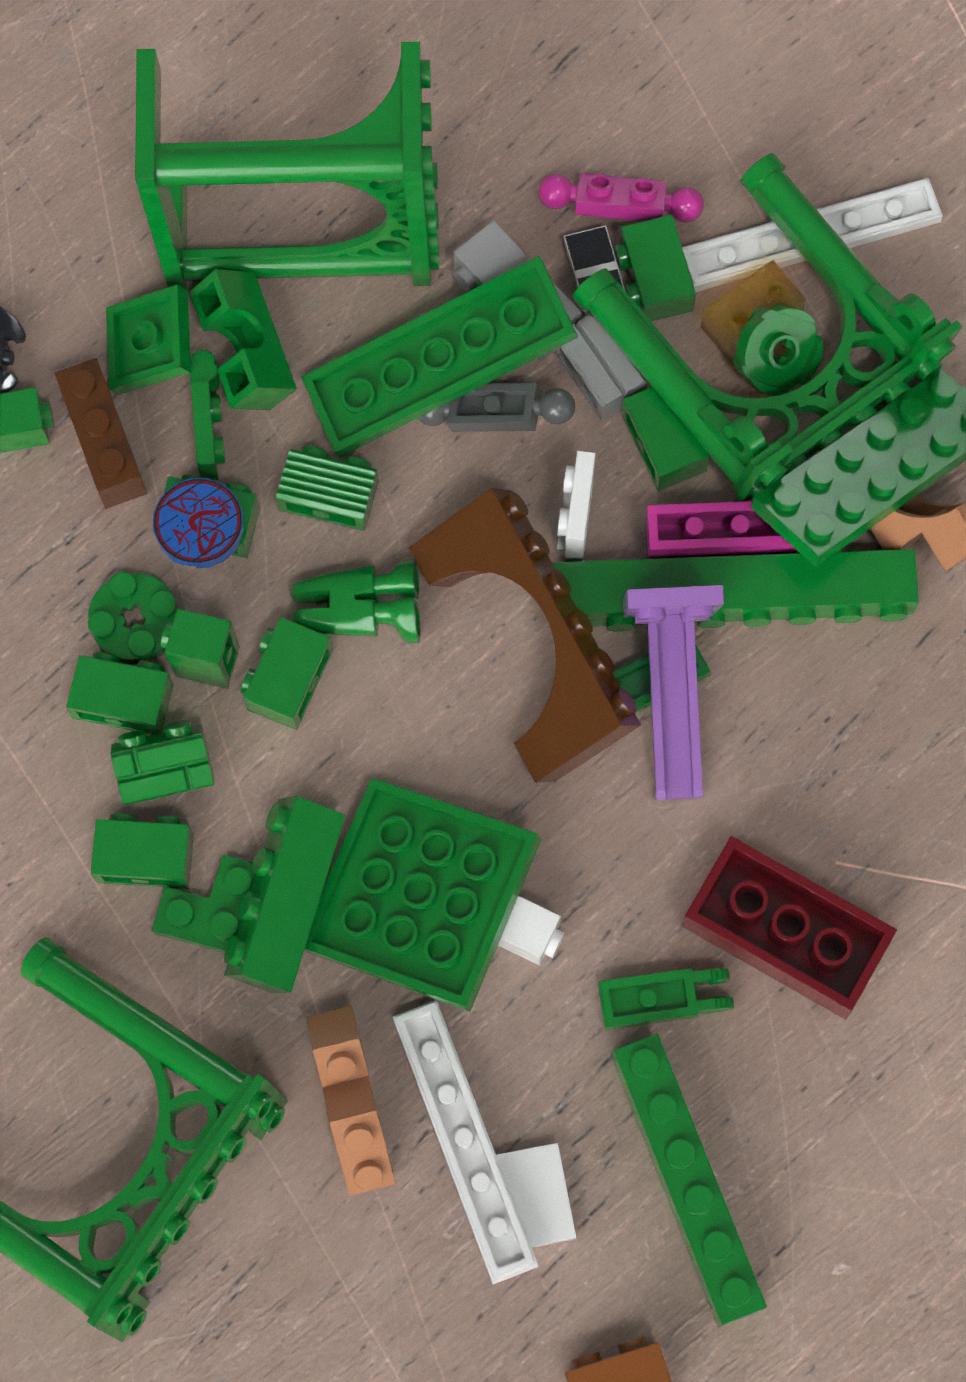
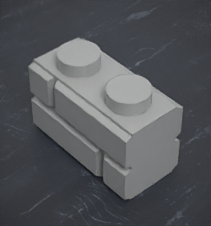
[554,314,648,421]

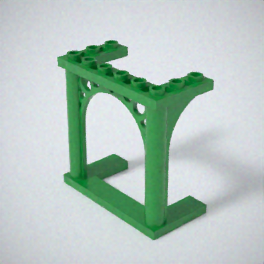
[135,42,439,290]

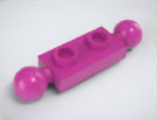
[538,173,704,222]

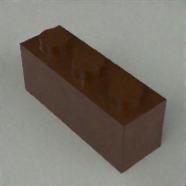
[54,358,147,509]

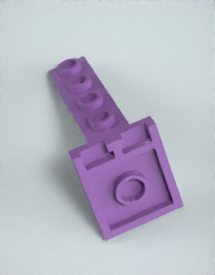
[623,585,724,800]

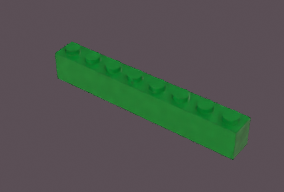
[552,549,919,632]

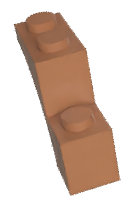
[870,495,966,571]
[306,1006,395,1196]

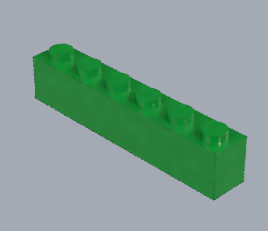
[612,1034,767,1328]

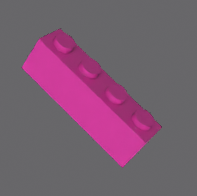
[645,501,799,559]

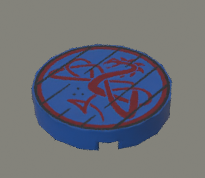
[153,478,244,568]

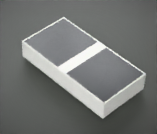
[563,225,625,317]

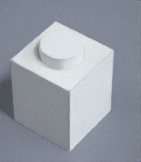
[498,896,565,966]

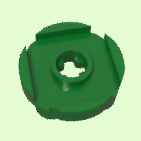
[733,304,823,396]
[88,572,178,665]

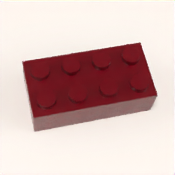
[682,836,897,1020]

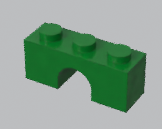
[189,269,297,410]

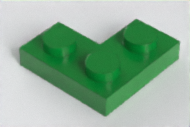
[151,855,255,953]

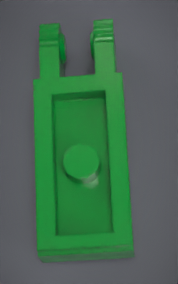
[190,349,226,480]
[598,968,735,1030]

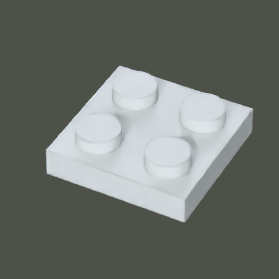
[557,451,596,562]

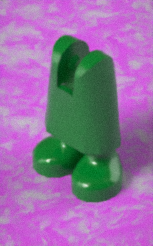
[292,559,421,643]

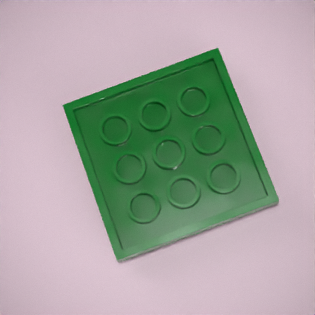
[304,777,542,1012]

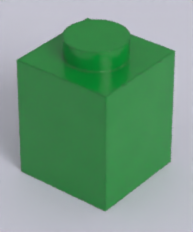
[0,387,55,453]

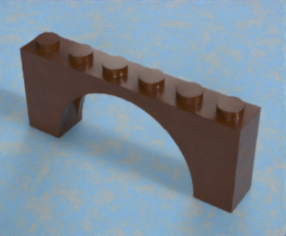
[409,488,641,783]

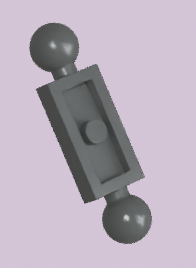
[418,383,575,432]

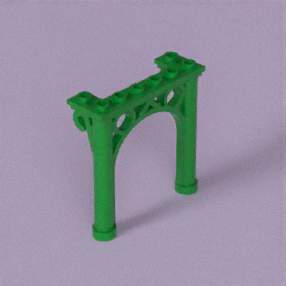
[572,153,962,502]
[0,937,288,1342]

